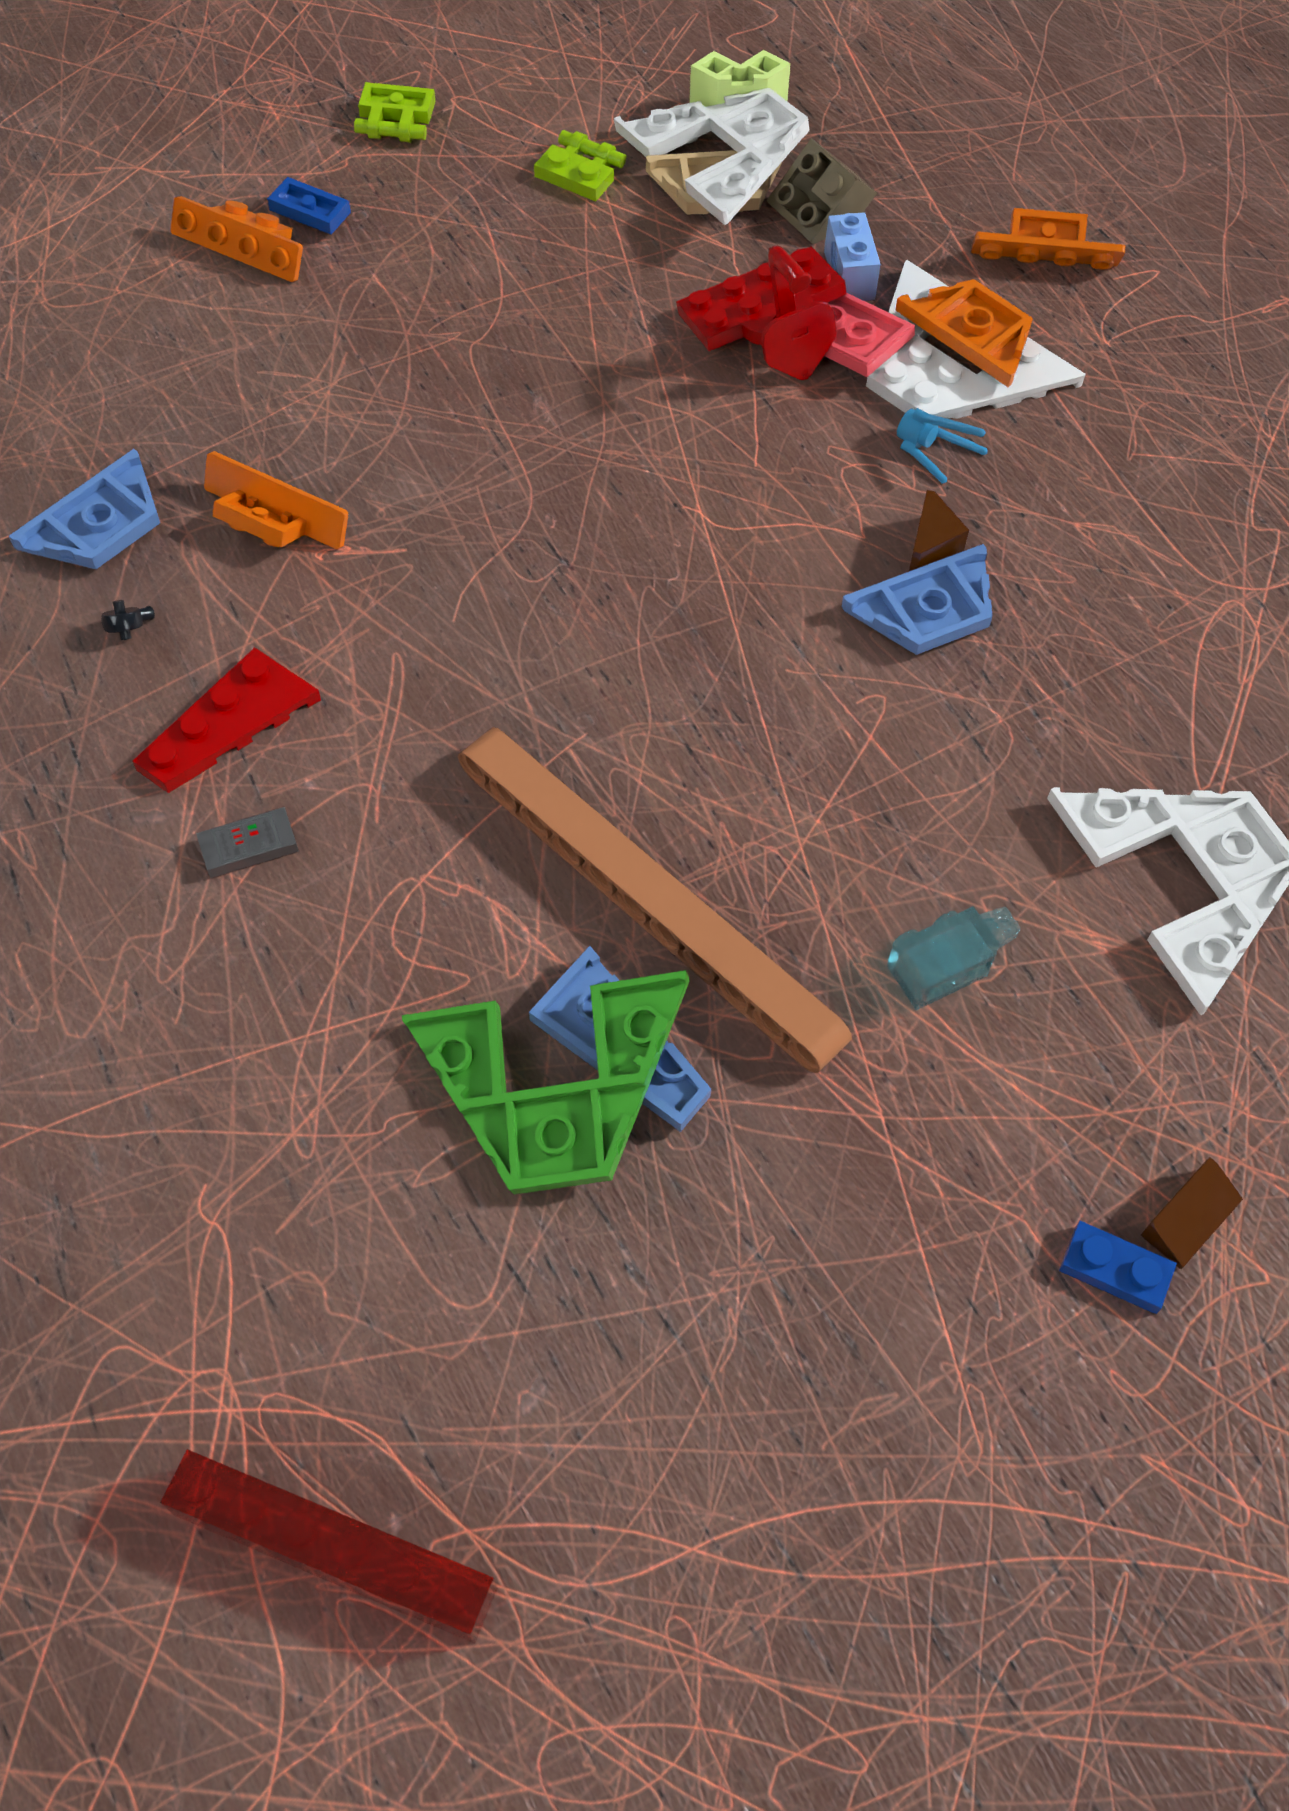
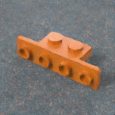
[170,196,303,282]
[971,208,1126,270]
[204,451,349,549]

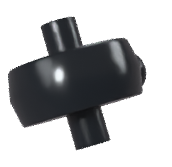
[101,600,155,640]

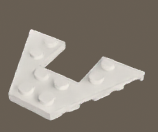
[614,88,809,225]
[866,260,1086,419]
[1047,787,1289,1015]

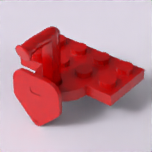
[676,245,847,380]

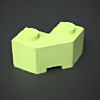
[690,50,791,107]

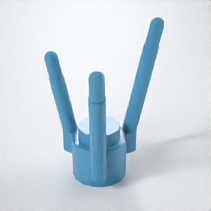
[897,408,988,484]

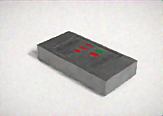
[196,807,299,878]

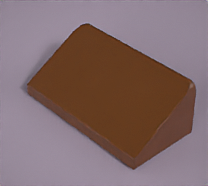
[1141,1157,1243,1269]

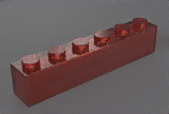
[160,1449,498,1644]

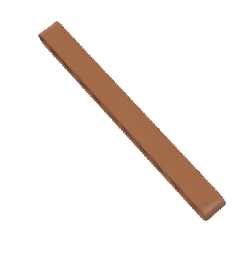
[458,727,852,1073]

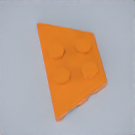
[895,279,1033,387]

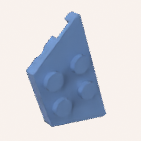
[9,449,160,569]
[841,544,992,655]

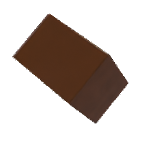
[909,490,969,571]

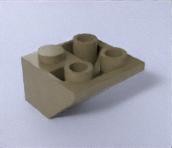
[767,138,877,244]

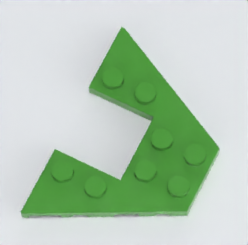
[402,970,690,1195]

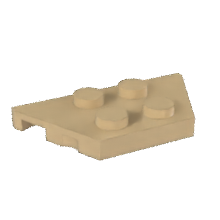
[646,150,782,215]

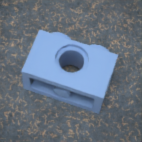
[824,213,881,301]

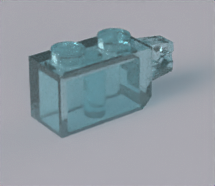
[887,906,1021,1010]

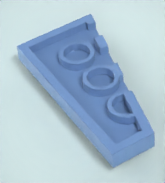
[529,946,711,1132]

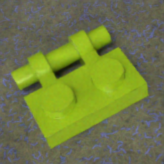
[354,82,436,143]
[534,130,627,202]

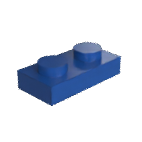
[267,177,351,235]
[1059,1220,1177,1314]

